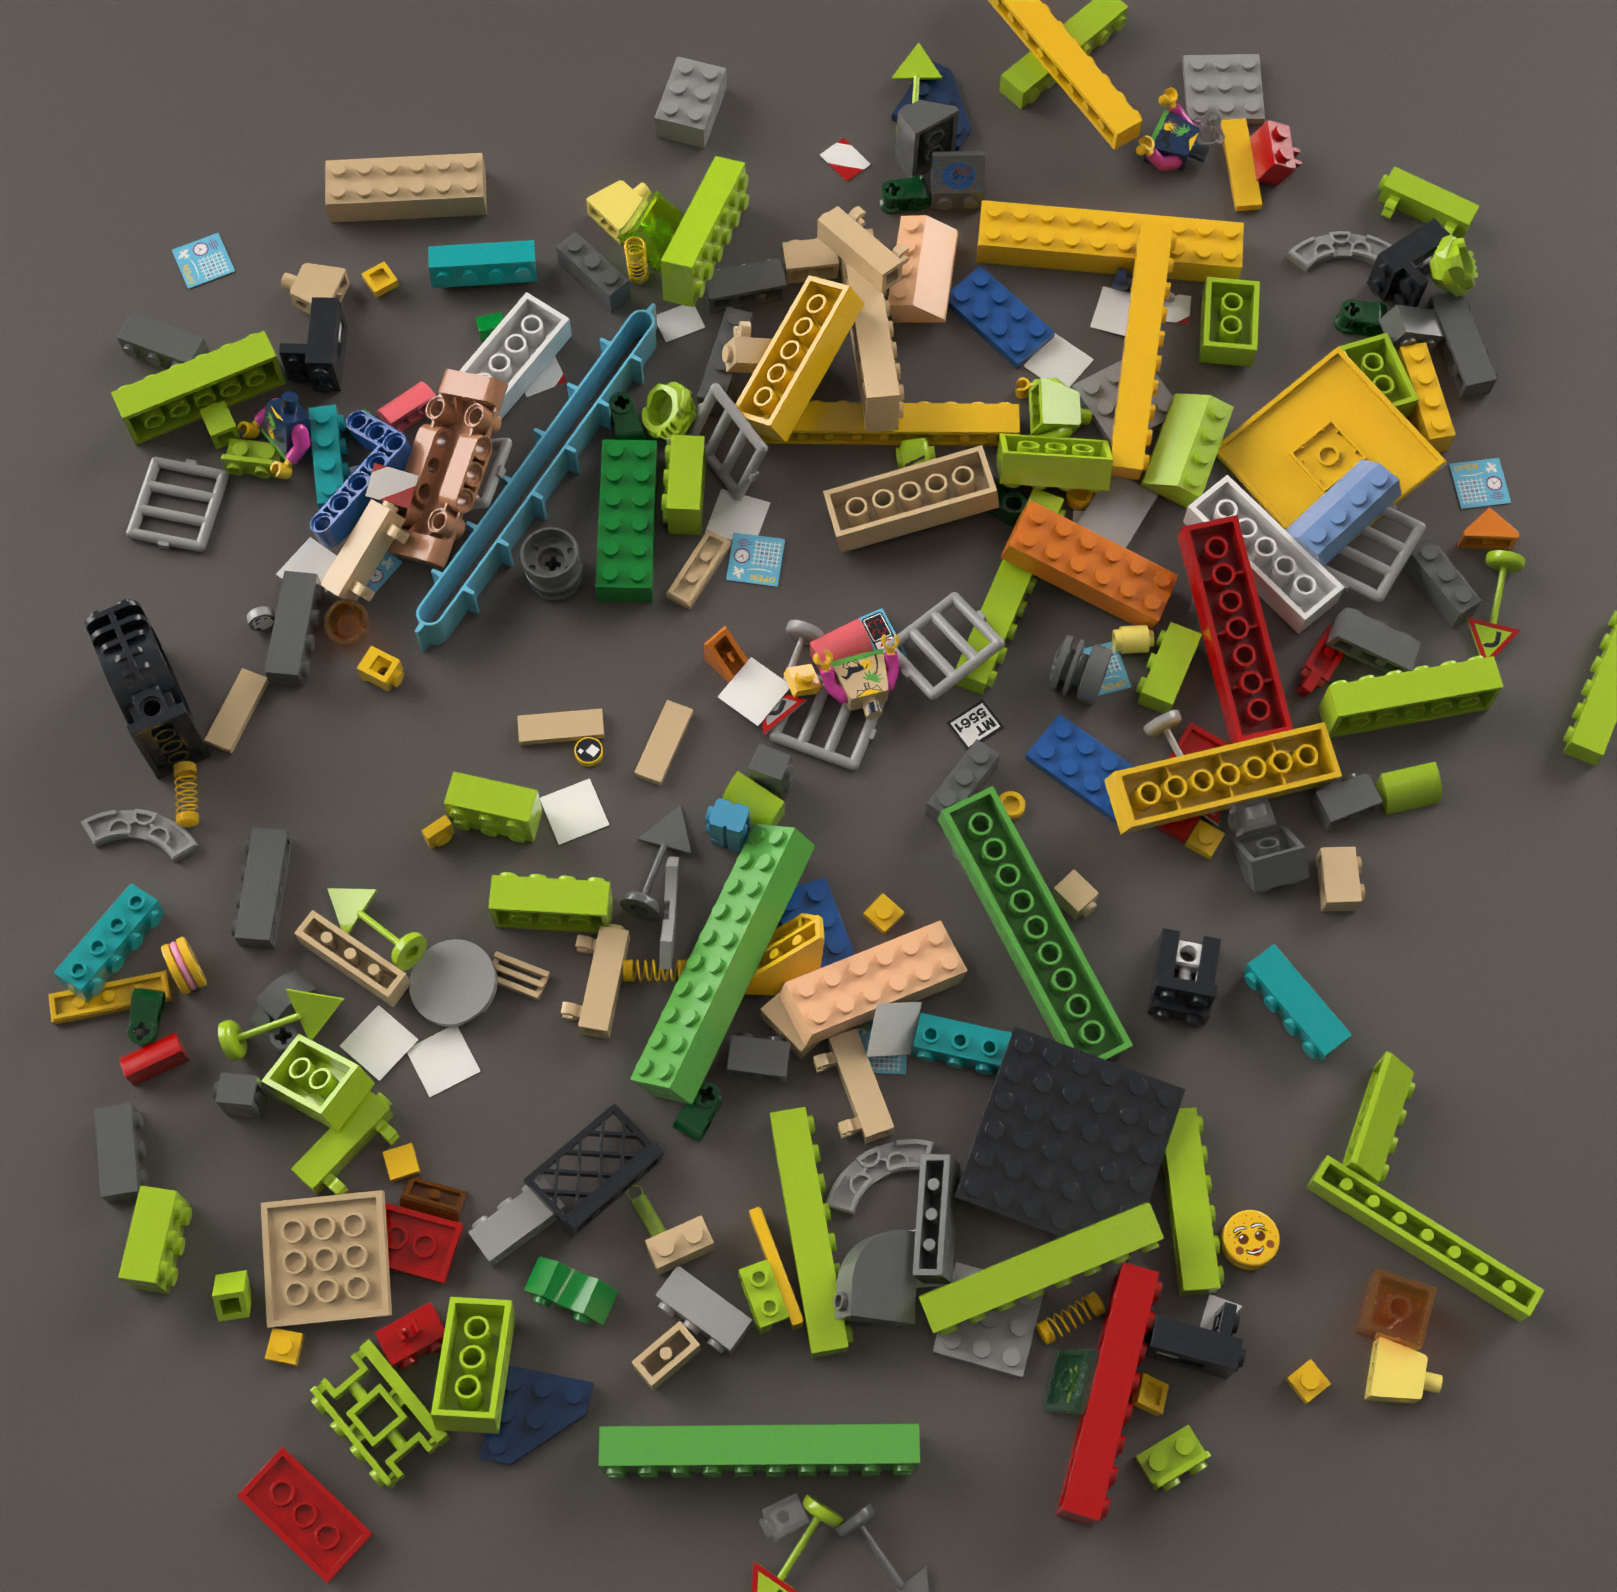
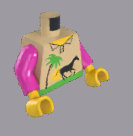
[813,633,899,719]

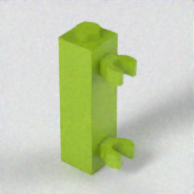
[1378,166,1479,238]
[291,1091,400,1195]

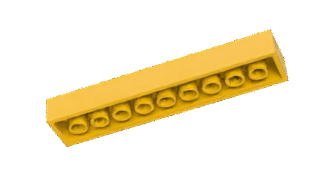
[976,200,1244,282]

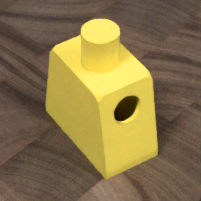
[586,180,651,245]
[1364,1337,1443,1404]

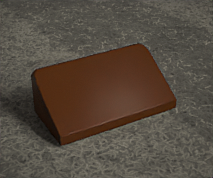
[400,1176,469,1222]

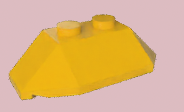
[745,913,825,995]

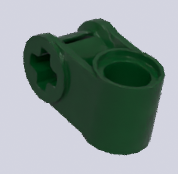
[879,175,931,214]
[1334,299,1387,337]
[610,392,645,440]
[985,477,1026,526]
[127,988,166,1046]
[672,1081,722,1143]

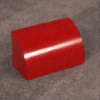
[119,1032,189,1086]

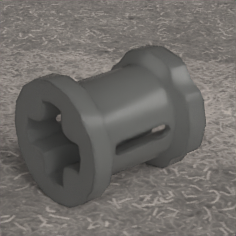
[270,1024,298,1054]

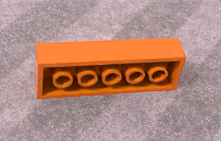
[1000,500,1178,630]

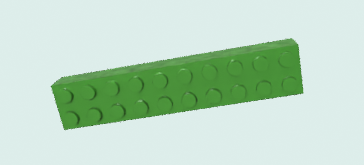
[938,786,1133,1061]
[630,824,815,1105]
[599,1424,920,1479]

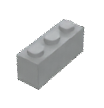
[468,1177,567,1267]
[655,1265,753,1355]

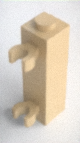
[817,206,909,293]
[722,321,772,373]
[320,499,410,605]
[561,924,630,1039]
[813,1028,894,1144]

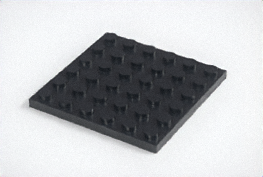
[954,1026,1186,1263]

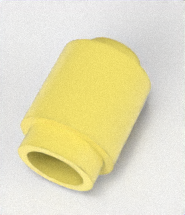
[1112,625,1154,654]

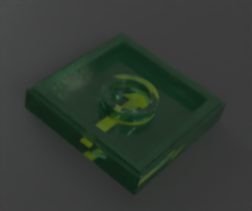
[1043,1349,1100,1414]

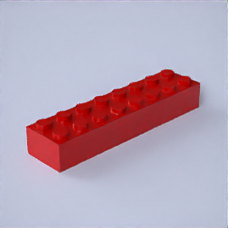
[1177,515,1293,744]
[1056,1262,1162,1527]

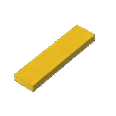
[1219,118,1262,212]
[48,970,172,1025]
[749,1207,804,1331]

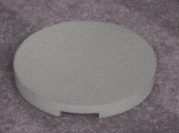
[409,939,498,1027]

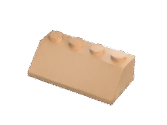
[888,215,958,323]

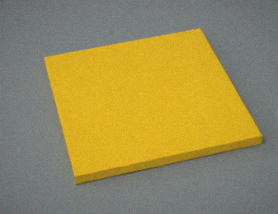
[1216,346,1447,543]

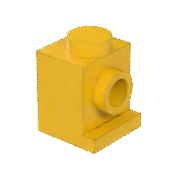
[357,646,404,692]

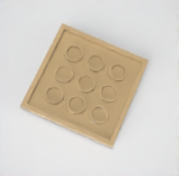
[261,1190,392,1328]

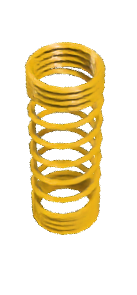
[624,237,649,284]
[173,761,199,827]
[623,959,688,982]
[1036,1291,1106,1345]

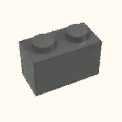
[1379,305,1445,351]
[749,744,795,800]
[1311,772,1383,832]
[727,1032,791,1084]
[213,1072,269,1120]

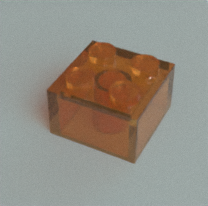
[1354,1268,1437,1351]

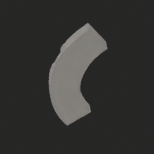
[1286,231,1391,273]
[81,809,200,863]
[659,857,679,969]
[826,1139,934,1216]

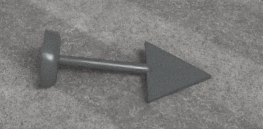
[620,805,692,920]
[835,1502,929,1592]

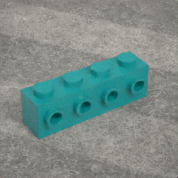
[428,240,537,288]
[309,405,351,510]
[54,883,165,1002]
[1242,944,1352,1063]
[912,1013,1011,1075]

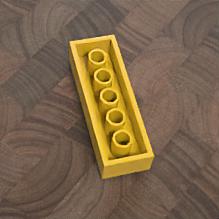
[735,275,865,442]

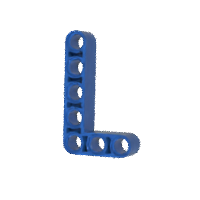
[310,410,412,548]

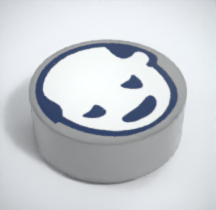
[247,606,275,631]

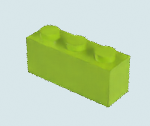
[1136,622,1202,714]

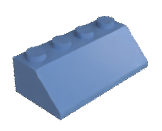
[1286,460,1402,567]

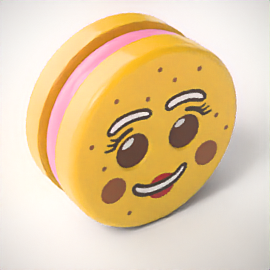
[161,936,207,995]
[1220,1210,1280,1270]

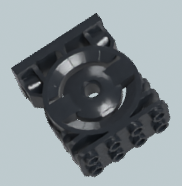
[84,599,211,779]

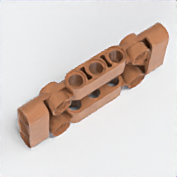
[386,369,508,568]

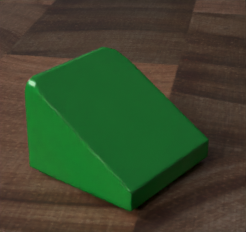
[475,312,503,342]

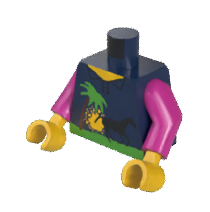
[1136,87,1210,171]
[237,391,311,479]

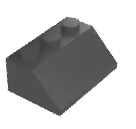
[895,100,959,177]

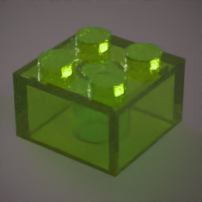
[617,190,684,272]

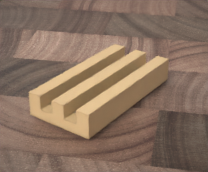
[493,951,550,1001]

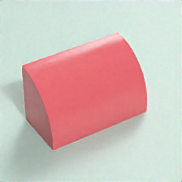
[376,381,436,433]
[810,618,874,671]

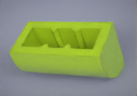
[1375,762,1442,815]
[722,771,785,826]

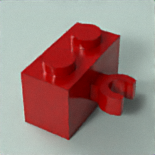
[1250,120,1302,186]
[375,1302,445,1371]

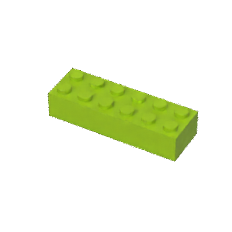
[661,156,749,307]
[111,331,286,445]
[1318,656,1504,738]

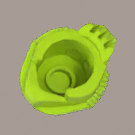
[1428,235,1478,297]
[641,382,697,440]

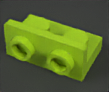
[220,438,283,479]
[738,1260,789,1335]
[1134,1424,1211,1492]

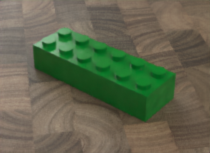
[595,440,658,603]

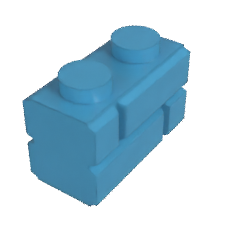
[705,798,750,852]

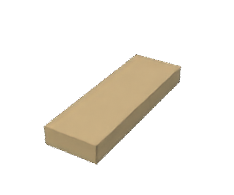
[666,529,732,610]
[204,668,269,754]
[634,700,693,786]
[517,708,605,746]

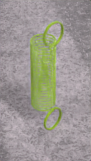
[627,1185,666,1237]

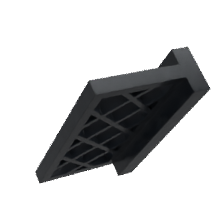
[524,1103,665,1238]

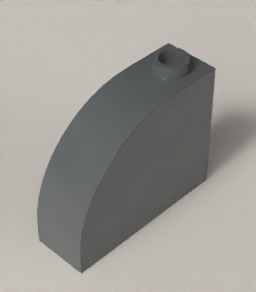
[833,1230,916,1328]

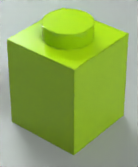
[199,400,241,449]
[212,1270,253,1322]

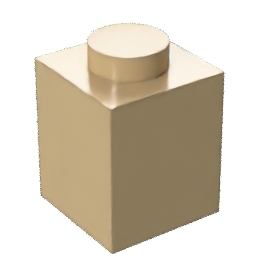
[1052,869,1099,921]

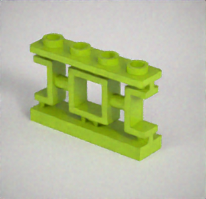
[310,1339,451,1490]

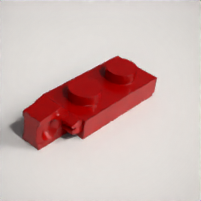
[1296,624,1344,697]

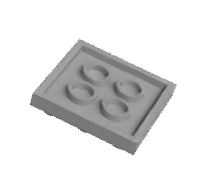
[1182,54,1265,125]
[1072,360,1173,447]
[932,1262,1045,1379]

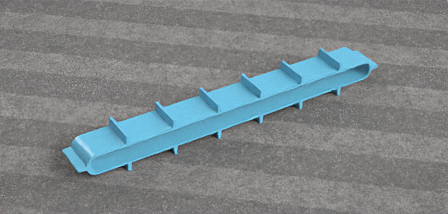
[415,303,658,652]

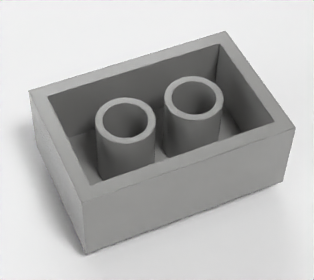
[655,56,727,148]

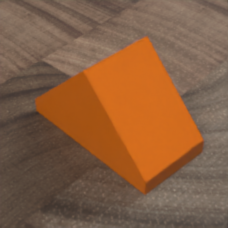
[1457,507,1519,550]
[704,626,748,683]

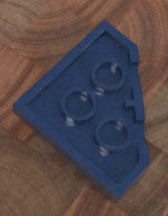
[892,60,971,151]
[479,1365,594,1465]

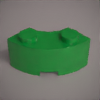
[524,1257,619,1326]

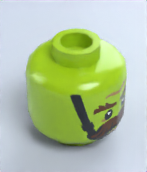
[896,438,936,469]

